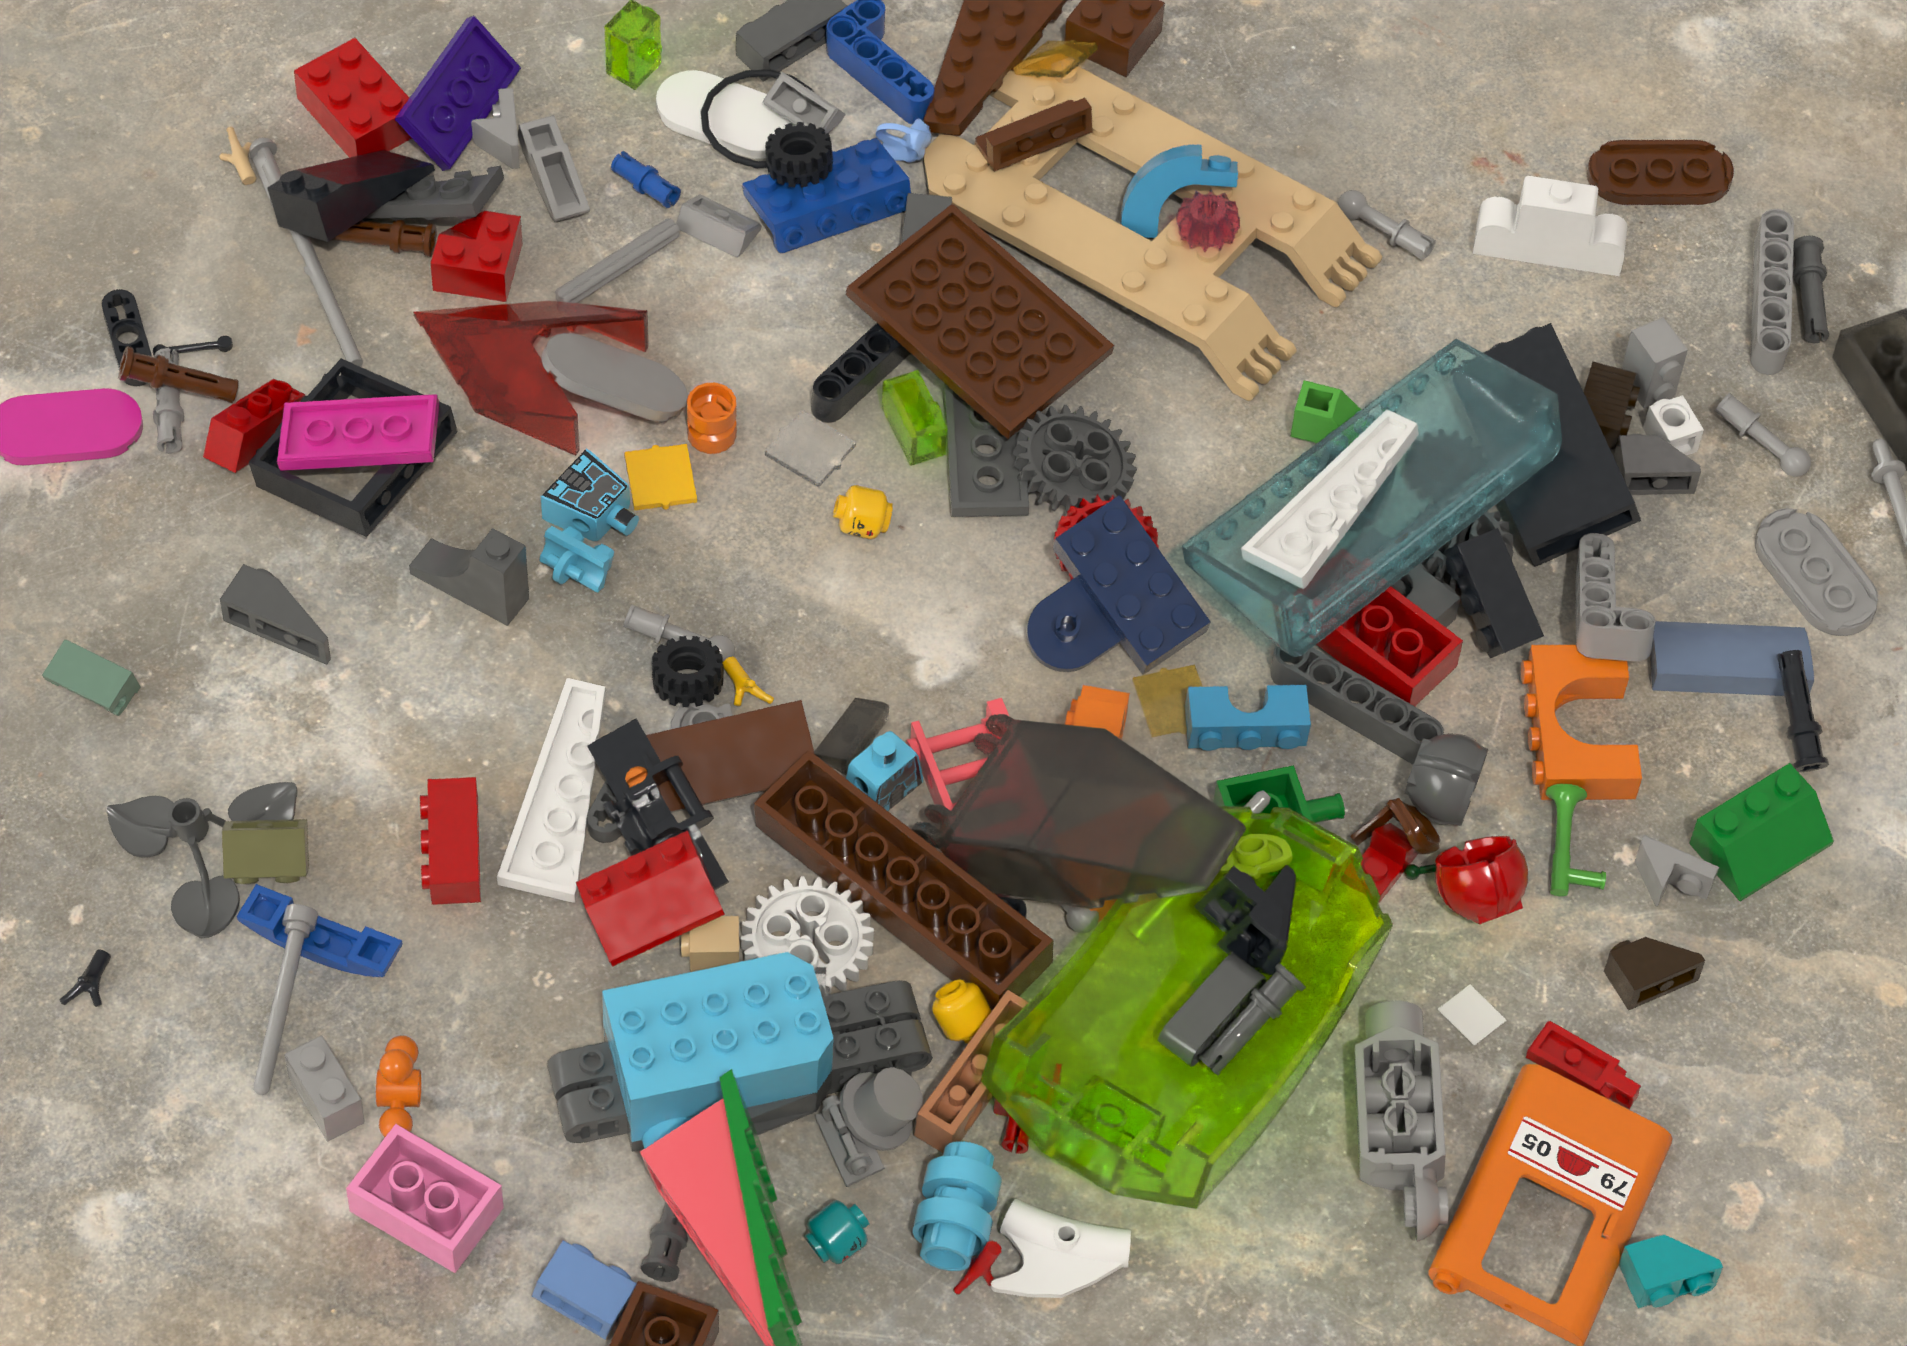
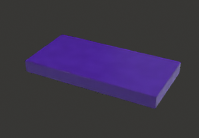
[395,16,521,171]

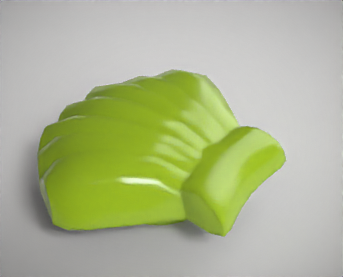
[1220,834,1293,880]

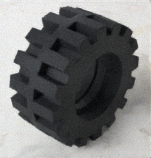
[765,122,833,187]
[652,636,724,708]

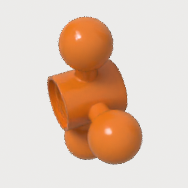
[376,1036,421,1137]

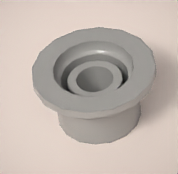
[840,1067,923,1151]

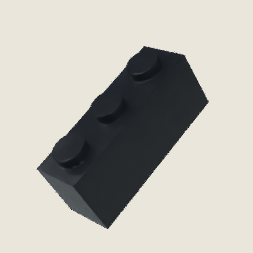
[1444,528,1544,658]

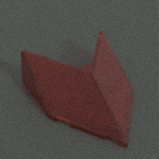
[413,300,649,456]

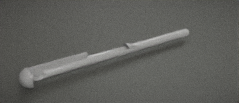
[249,138,363,366]

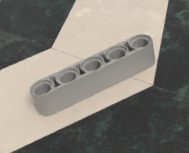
[1751,209,1794,375]

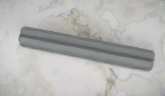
[555,218,680,309]

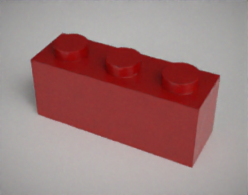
[420,777,481,905]

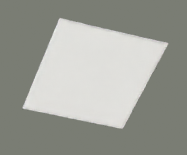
[1438,984,1507,1045]

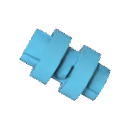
[912,1141,1002,1271]

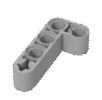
[1575,533,1656,661]

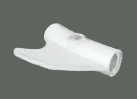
[991,1199,1131,1298]

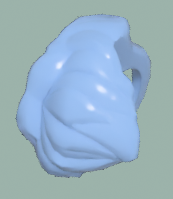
[876,119,932,163]

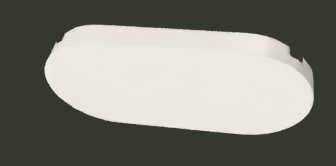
[656,70,796,159]

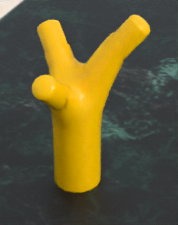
[723,656,774,706]

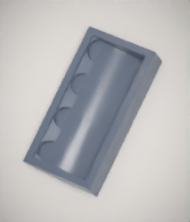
[1650,621,1814,696]

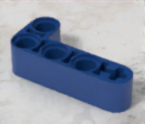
[826,0,934,124]

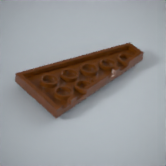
[923,0,1068,136]

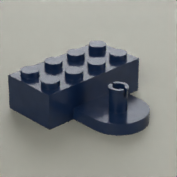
[1027,495,1211,675]

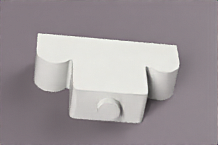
[1473,176,1628,276]

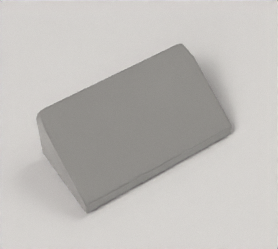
[762,72,846,134]
[676,194,762,257]

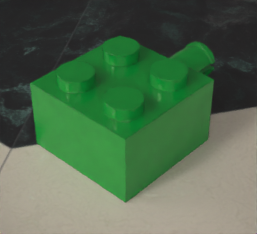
[1213,765,1345,862]

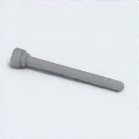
[253,904,318,1095]

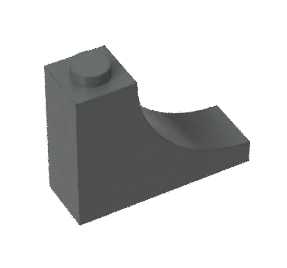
[409,528,529,626]

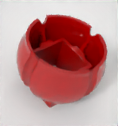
[1435,836,1528,925]

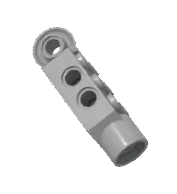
[1354,1000,1448,1242]

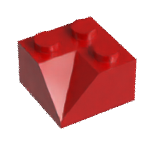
[431,211,523,302]

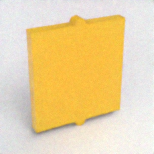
[624,444,697,511]

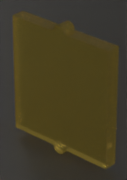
[1013,40,1098,78]
[1132,664,1203,737]

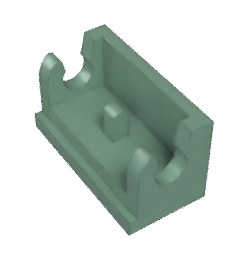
[42,639,141,716]

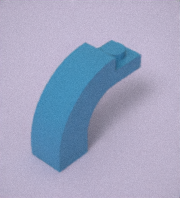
[1120,145,1238,238]

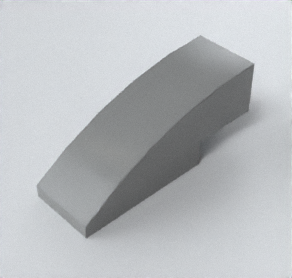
[517,115,590,222]

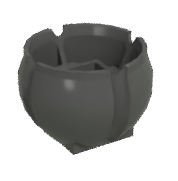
[1405,733,1489,826]

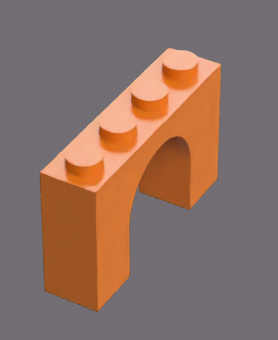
[1521,645,1642,800]

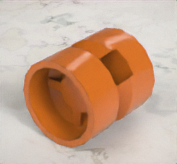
[687,382,737,454]

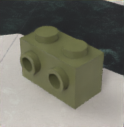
[222,819,309,884]

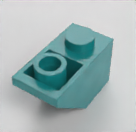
[1619,1234,1723,1308]

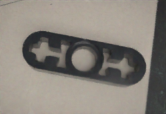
[101,289,152,386]

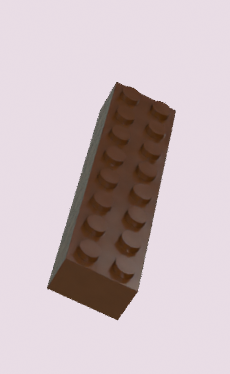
[754,750,1054,1010]

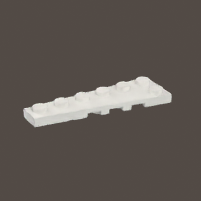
[1241,410,1419,589]
[497,678,606,903]

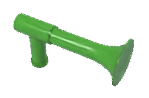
[1546,784,1606,897]

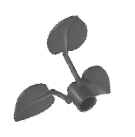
[107,782,297,939]

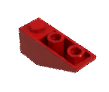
[203,379,305,473]

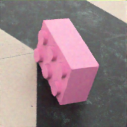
[346,1124,504,1273]

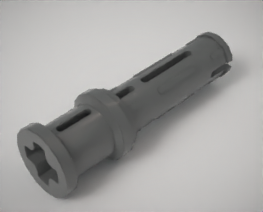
[1793,236,1829,343]
[1199,962,1306,1076]
[641,1203,688,1282]

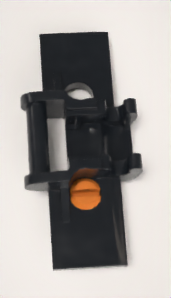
[587,718,729,890]

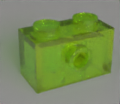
[604,0,662,90]
[882,370,947,466]

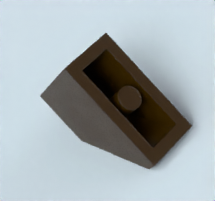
[1604,937,1705,1011]

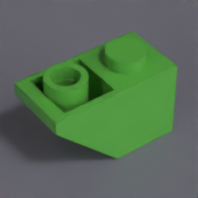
[1290,380,1374,447]

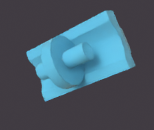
[539,526,614,593]

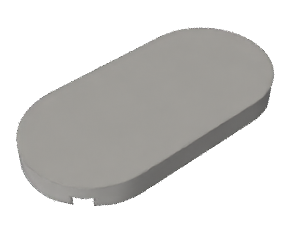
[541,333,688,422]
[1755,508,1878,636]

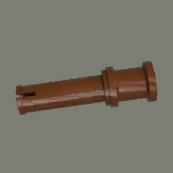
[332,219,437,257]
[118,346,239,404]

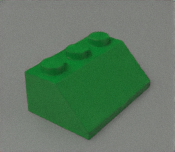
[1689,763,1834,902]

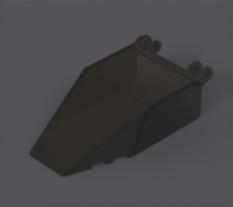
[911,714,1246,909]

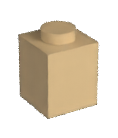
[681,916,739,972]

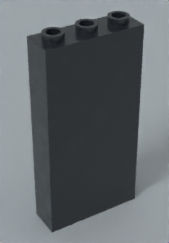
[1446,323,1641,567]

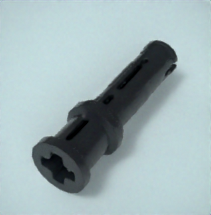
[1777,650,1829,772]

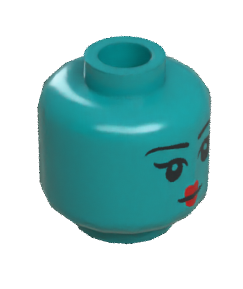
[804,1200,870,1264]

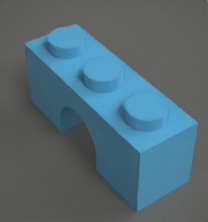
[1184,685,1311,751]

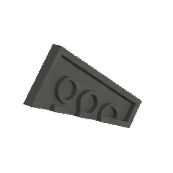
[362,166,505,221]

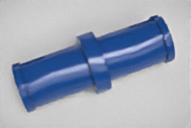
[611,151,681,208]

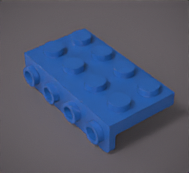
[742,138,911,253]

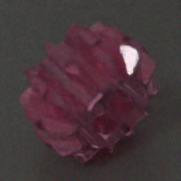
[1176,189,1240,253]

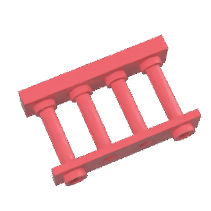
[906,698,1056,873]

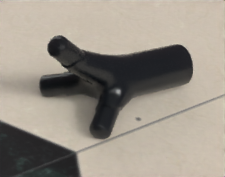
[60,949,111,1007]

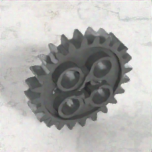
[1013,405,1137,514]

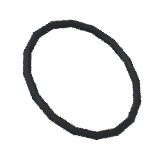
[700,69,815,168]

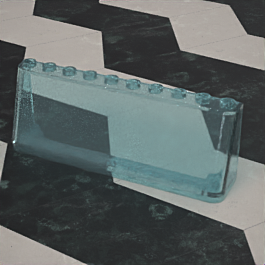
[1182,338,1562,657]

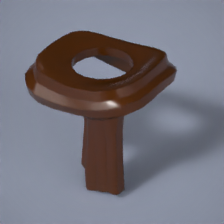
[1350,798,1440,854]

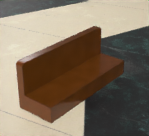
[975,97,1092,171]

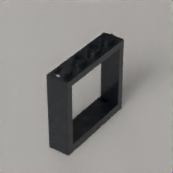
[249,358,458,537]

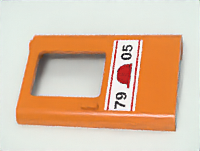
[1428,1064,1673,1346]

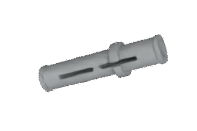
[153,348,184,454]

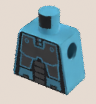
[541,448,639,541]
[846,731,923,811]

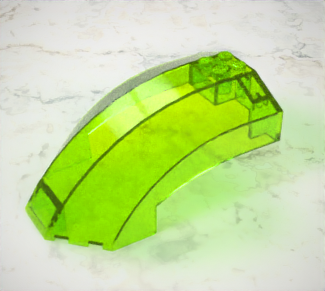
[980,805,1393,1209]

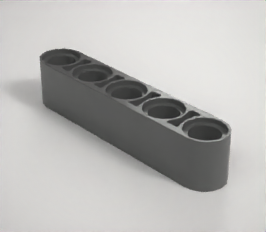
[1271,638,1444,765]

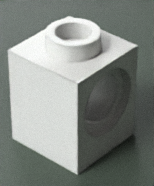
[1643,395,1704,456]

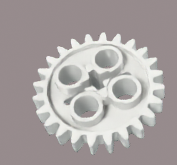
[741,876,874,995]

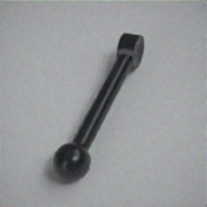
[153,336,233,355]

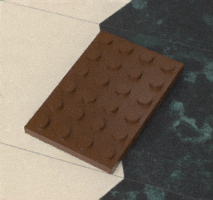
[846,204,1114,439]

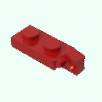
[1526,1021,1641,1109]

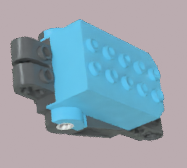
[547,952,933,1152]

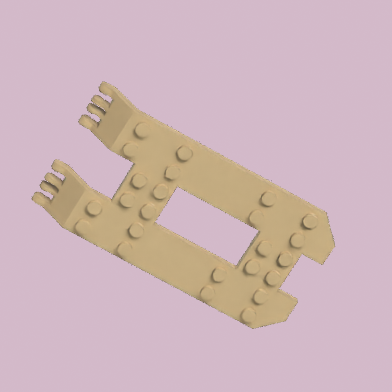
[923,58,1382,401]

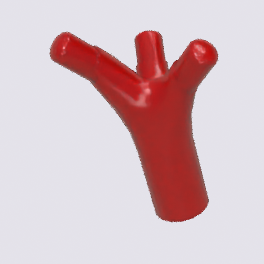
[953,1241,1002,1295]

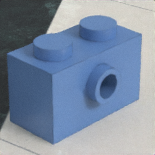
[532,1240,637,1340]

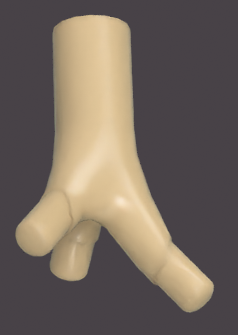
[220,127,256,185]

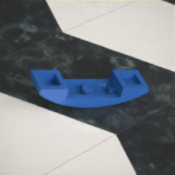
[237,884,403,977]

